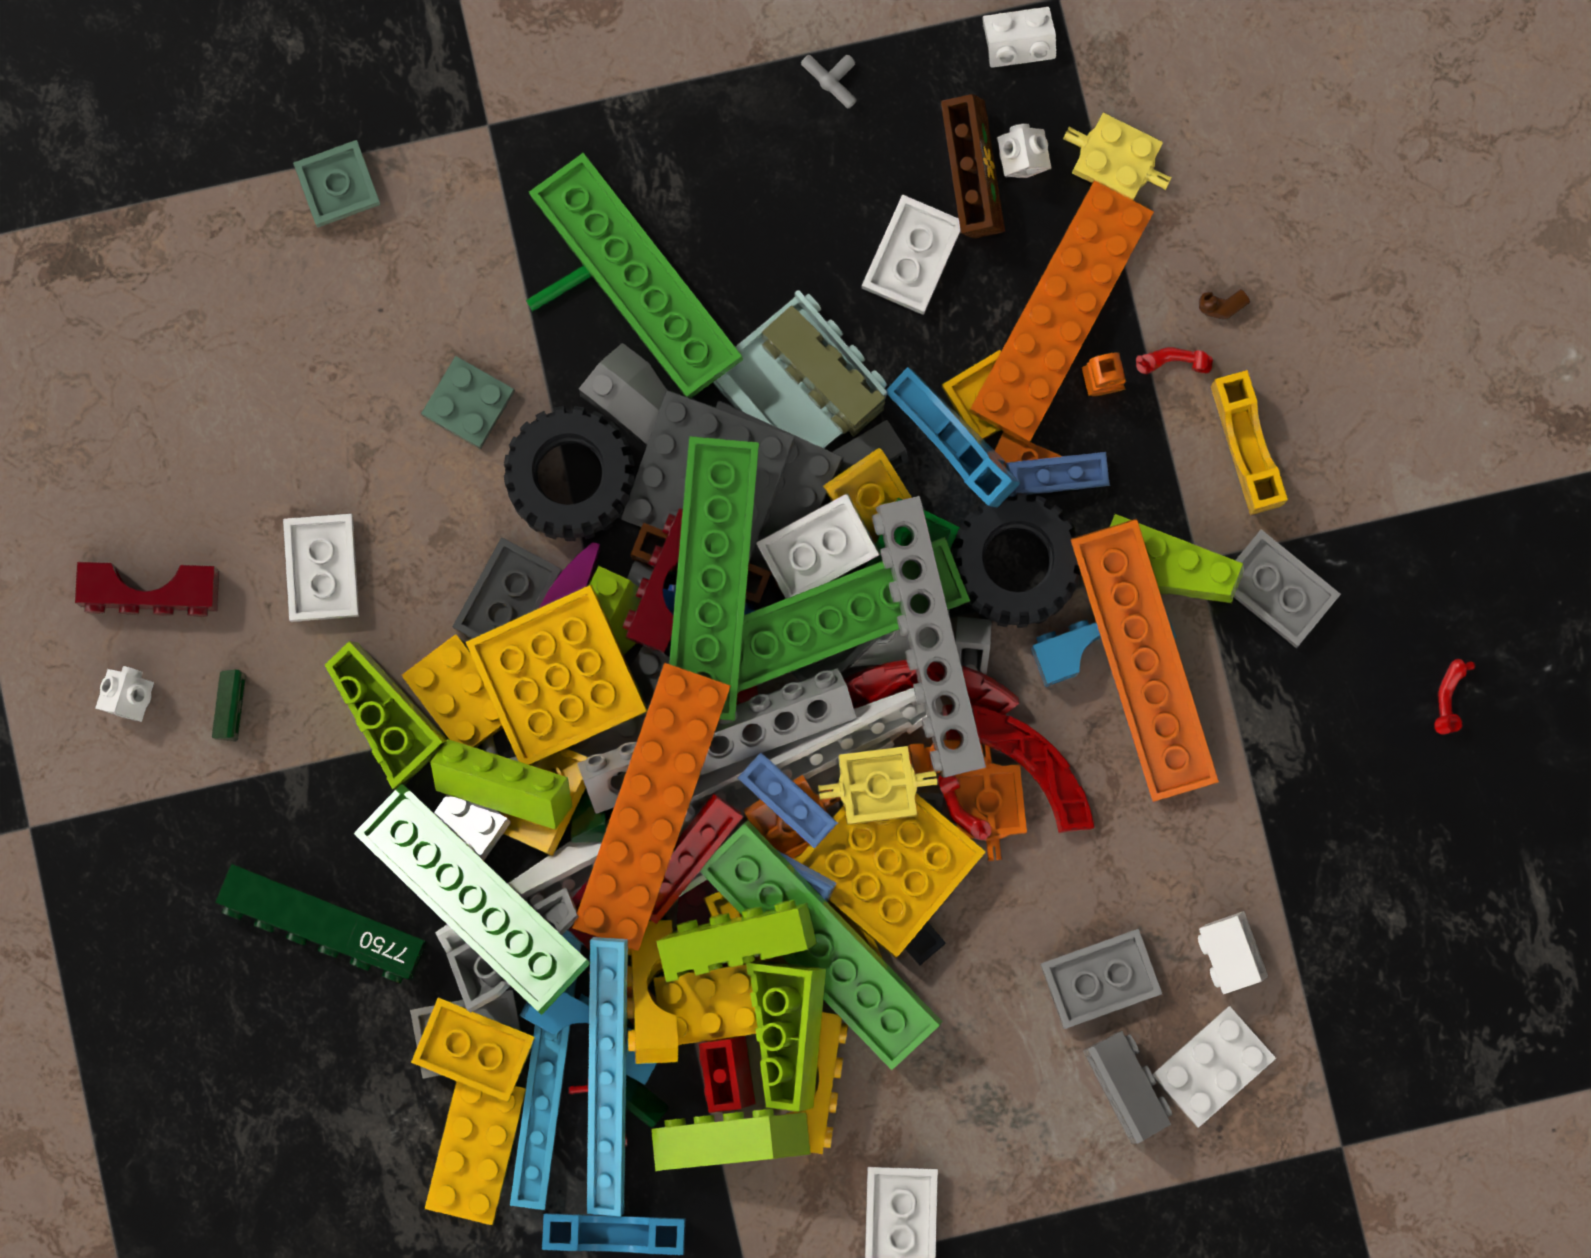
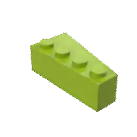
[746,960,826,1112]

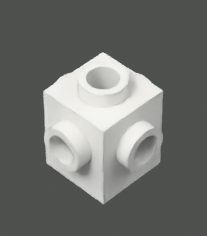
[997,124,1051,178]
[96,666,154,722]

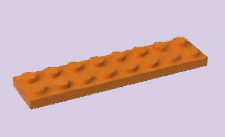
[968,180,1154,444]
[1071,519,1219,802]
[572,663,731,951]

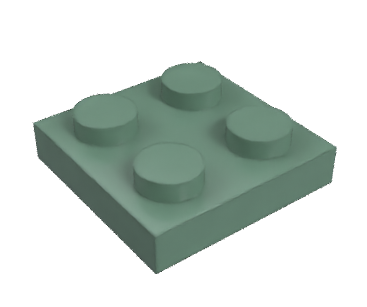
[293,140,381,228]
[421,356,515,449]

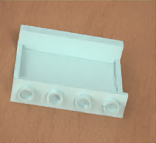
[713,290,887,449]

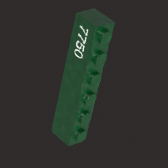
[215,864,427,984]

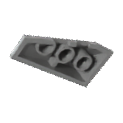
[579,343,667,447]
[446,887,579,1013]

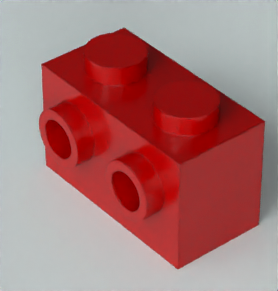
[698,1035,756,1113]

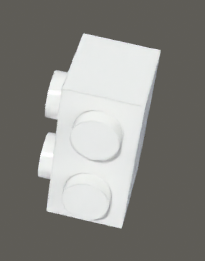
[1198,911,1268,994]

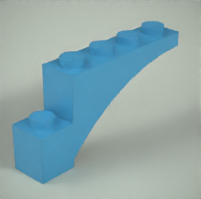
[886,367,1021,508]

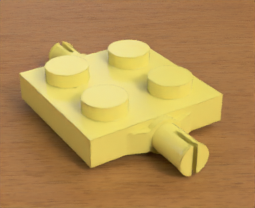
[1063,113,1172,201]
[818,746,937,825]

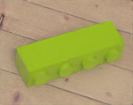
[430,739,572,830]

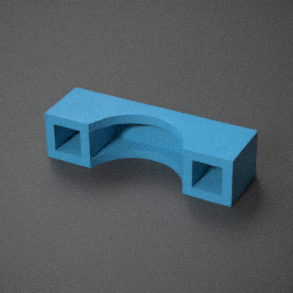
[1031,605,1176,687]
[519,987,657,1085]
[542,1213,686,1255]

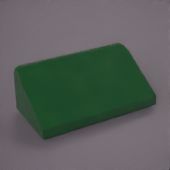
[212,669,246,742]
[571,788,607,843]
[626,1075,669,1128]

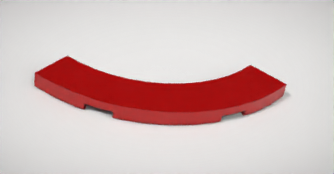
[844,660,1019,715]
[942,705,1095,833]

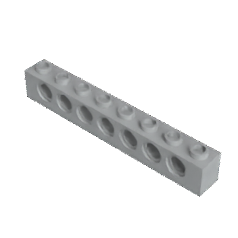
[872,496,986,777]
[577,668,856,814]

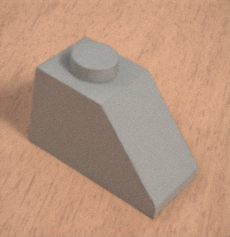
[955,616,992,675]

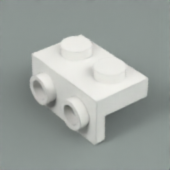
[983,7,1056,67]

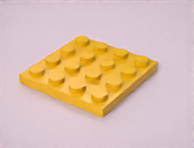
[466,585,648,765]
[796,793,986,958]

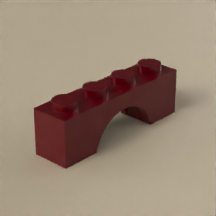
[622,508,683,654]
[75,562,219,617]

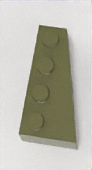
[762,305,885,437]

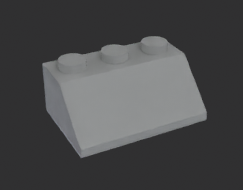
[1083,1031,1173,1144]

